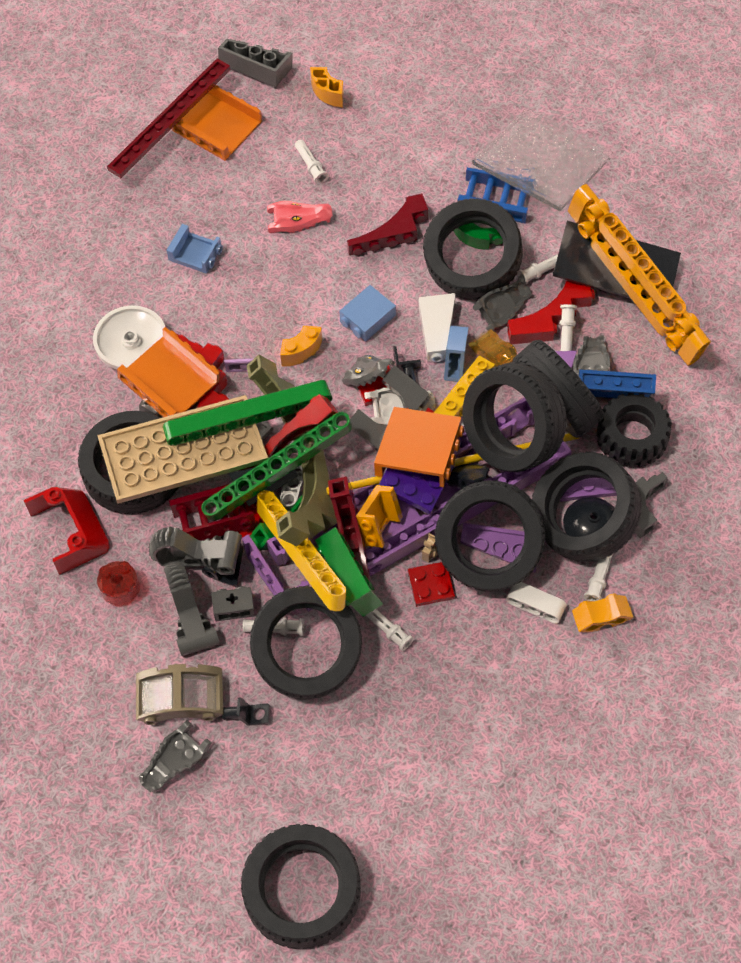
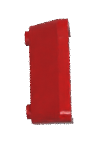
[24,487,110,575]

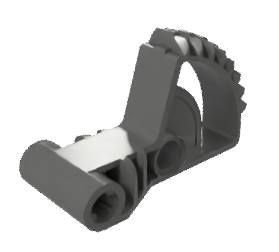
[148,527,242,575]
[164,562,220,657]

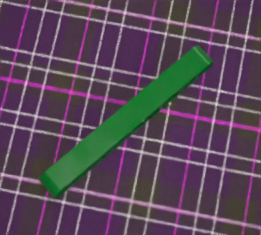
[162,380,333,446]
[202,412,352,521]

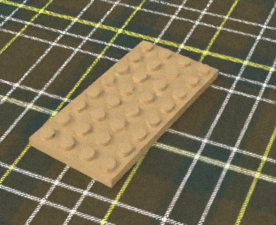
[97,395,268,504]

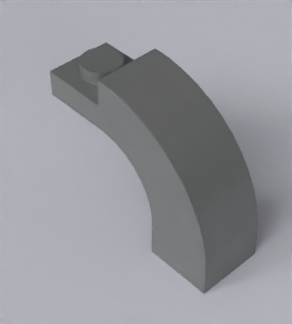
[635,472,668,538]

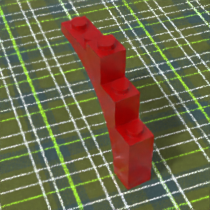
[507,280,595,345]
[177,334,229,408]

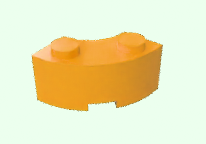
[310,67,344,107]
[280,326,323,366]
[572,593,634,632]

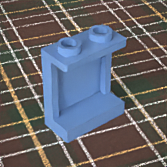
[166,224,223,274]

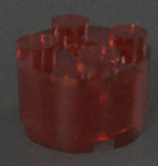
[97,561,140,607]

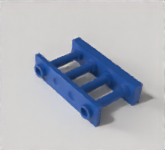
[457,167,535,224]
[579,369,656,399]

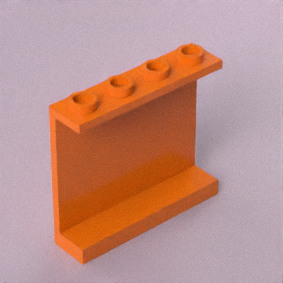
[172,85,262,161]
[117,327,219,417]
[374,407,464,487]

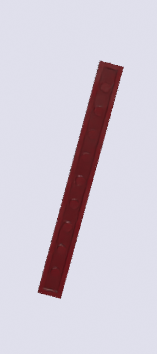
[107,58,231,178]

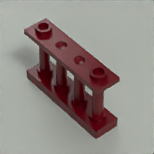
[169,484,256,541]

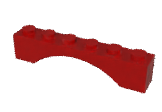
[238,394,338,471]

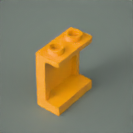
[356,485,403,548]

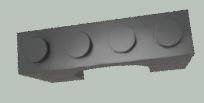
[350,365,430,451]

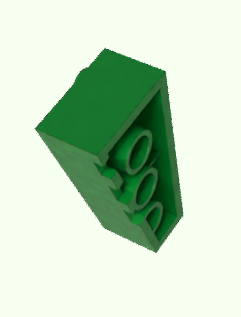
[315,527,383,617]

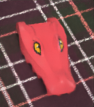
[267,201,332,233]

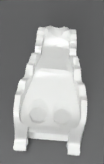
[364,387,435,425]

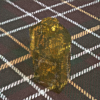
[468,329,518,367]

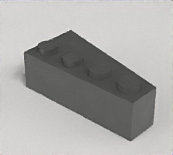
[218,38,293,87]

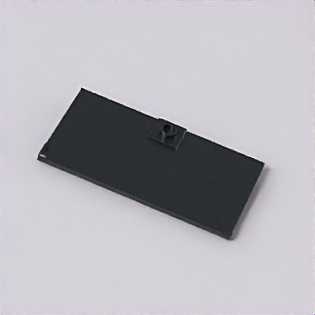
[552,220,681,299]

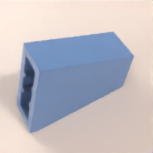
[444,326,469,382]

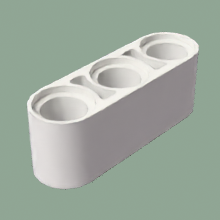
[280,465,304,511]
[506,582,567,623]

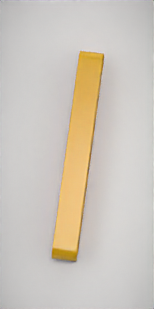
[257,490,346,611]

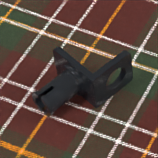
[393,346,421,383]
[222,697,270,726]

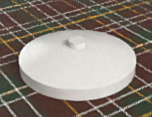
[93,306,165,370]

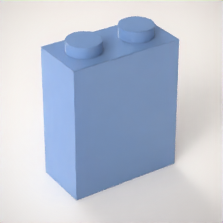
[339,285,396,342]

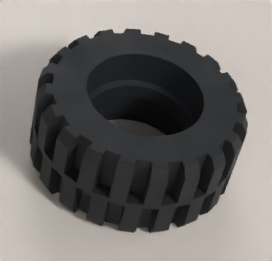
[596,393,672,468]

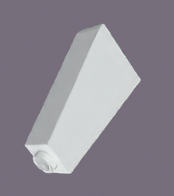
[419,293,455,362]

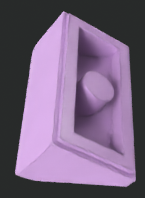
[224,359,253,372]

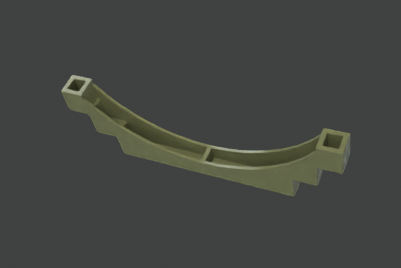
[246,354,337,546]

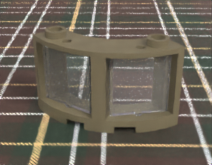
[136,664,223,725]

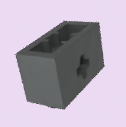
[211,586,255,622]

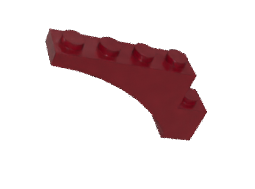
[347,193,428,256]
[328,476,371,582]

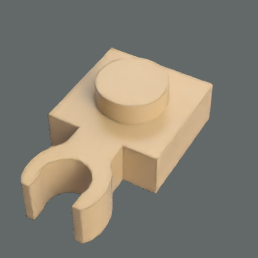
[422,533,438,563]

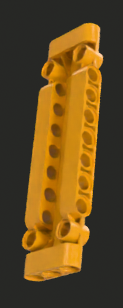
[567,184,711,366]

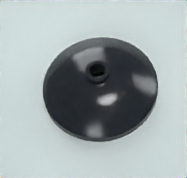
[563,497,615,537]

